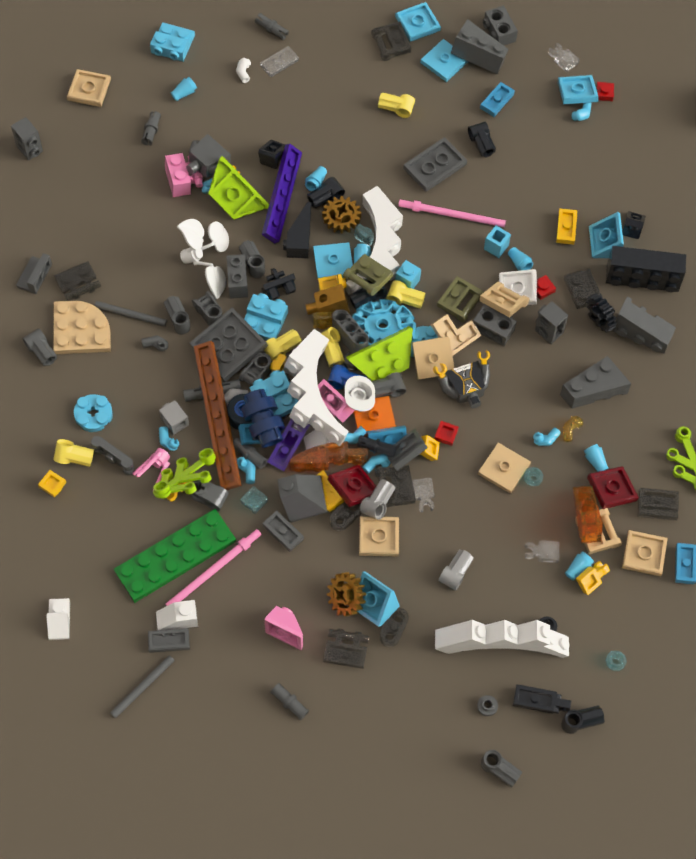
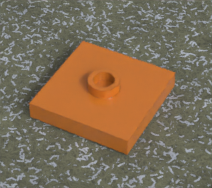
[353,396,396,437]

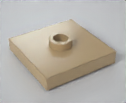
[67,69,111,107]
[412,336,454,380]
[478,443,531,494]
[359,516,399,556]
[622,530,668,576]

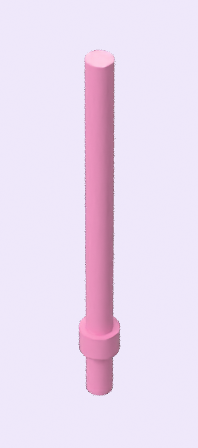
[399,199,506,227]
[165,529,262,606]

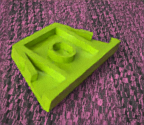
[208,156,269,220]
[346,326,413,381]

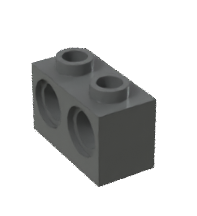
[483,5,518,45]
[11,117,43,160]
[226,254,248,299]
[535,301,568,344]
[473,304,517,346]

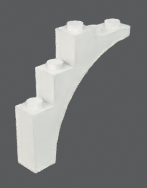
[346,186,403,295]
[285,329,349,447]
[435,620,569,658]

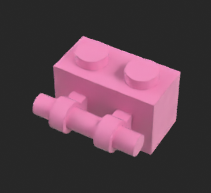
[165,153,203,197]
[318,379,355,423]

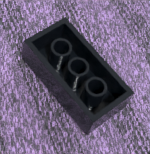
[606,246,686,292]

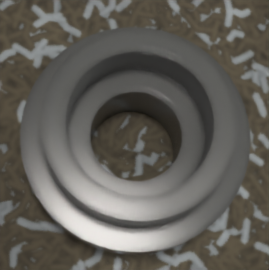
[477,695,498,716]

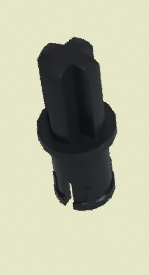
[357,435,396,457]

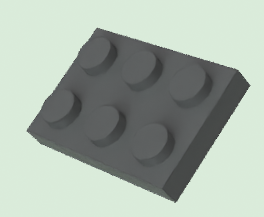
[403,137,467,192]

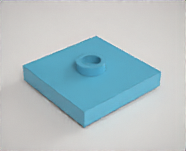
[395,2,441,42]
[421,39,469,82]
[558,75,599,104]
[313,242,353,279]

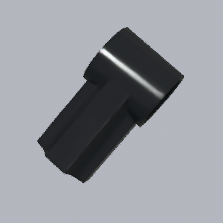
[468,122,496,158]
[307,177,345,208]
[348,280,388,309]
[561,705,605,734]

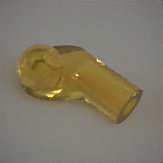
[563,416,583,442]

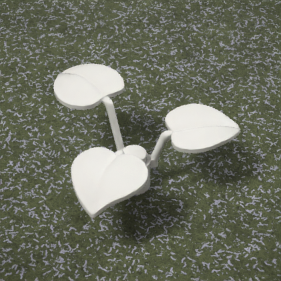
[177,219,229,299]

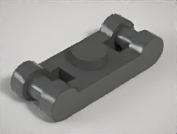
[91,436,135,475]

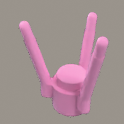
[133,448,170,490]

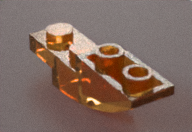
[290,441,368,473]

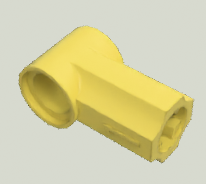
[378,93,415,118]
[386,280,426,309]
[321,327,345,367]
[264,329,302,361]
[53,439,94,467]

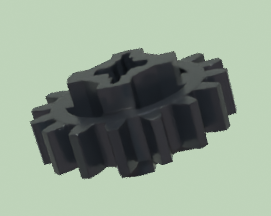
[586,293,617,332]

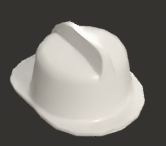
[345,376,375,411]

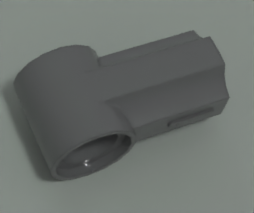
[239,240,266,278]
[164,296,191,334]
[22,328,57,366]
[371,372,407,398]
[481,750,522,788]

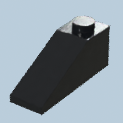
[283,202,311,258]

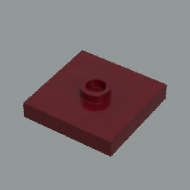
[327,465,376,507]
[587,466,639,509]

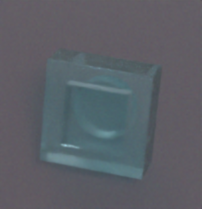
[355,223,374,246]
[240,486,268,514]

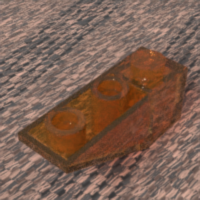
[573,486,603,543]

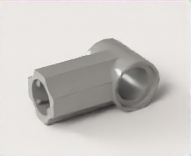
[360,479,396,520]
[438,549,474,591]

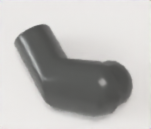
[141,335,169,351]

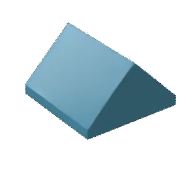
[589,212,624,258]
[357,571,400,627]

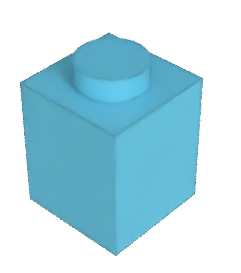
[484,225,511,258]
[395,260,421,289]

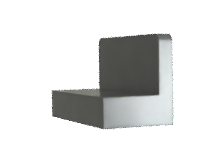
[16,253,52,294]

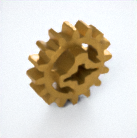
[322,196,361,234]
[327,572,366,616]

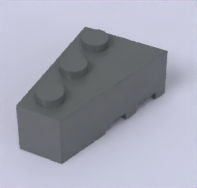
[451,19,509,74]
[613,296,676,354]
[560,356,631,409]

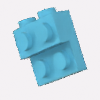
[150,22,195,61]
[244,293,288,340]
[249,370,299,417]

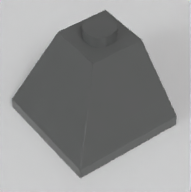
[277,474,328,523]

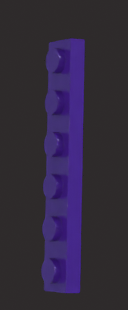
[261,143,302,244]

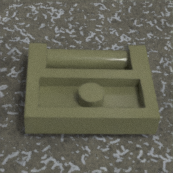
[343,254,393,296]
[437,276,484,323]

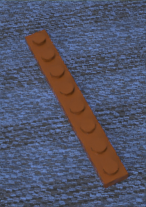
[194,341,242,490]

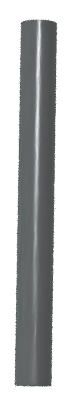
[95,301,167,327]
[110,655,175,718]

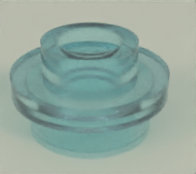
[524,467,543,486]
[606,651,627,671]

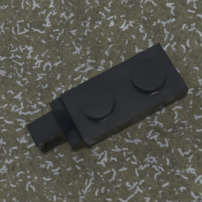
[513,684,571,714]

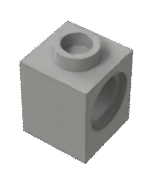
[159,400,189,435]

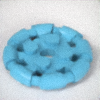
[351,299,416,345]

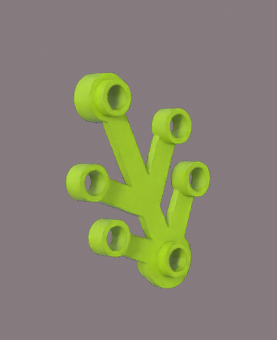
[666,427,696,490]
[153,448,216,499]

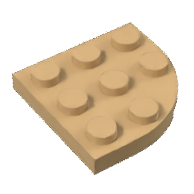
[53,301,111,354]

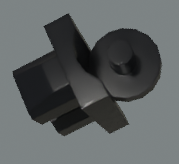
[261,268,296,300]

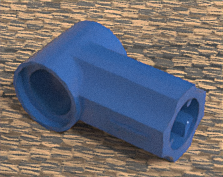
[327,364,367,389]

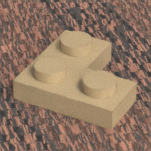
[431,314,482,356]

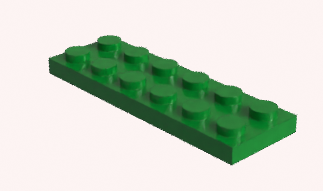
[114,509,236,603]

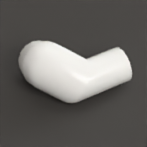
[236,58,251,83]

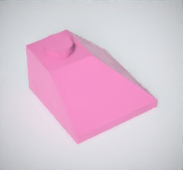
[265,606,303,650]

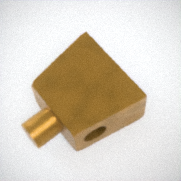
[305,284,351,321]

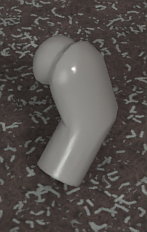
[224,388,248,406]

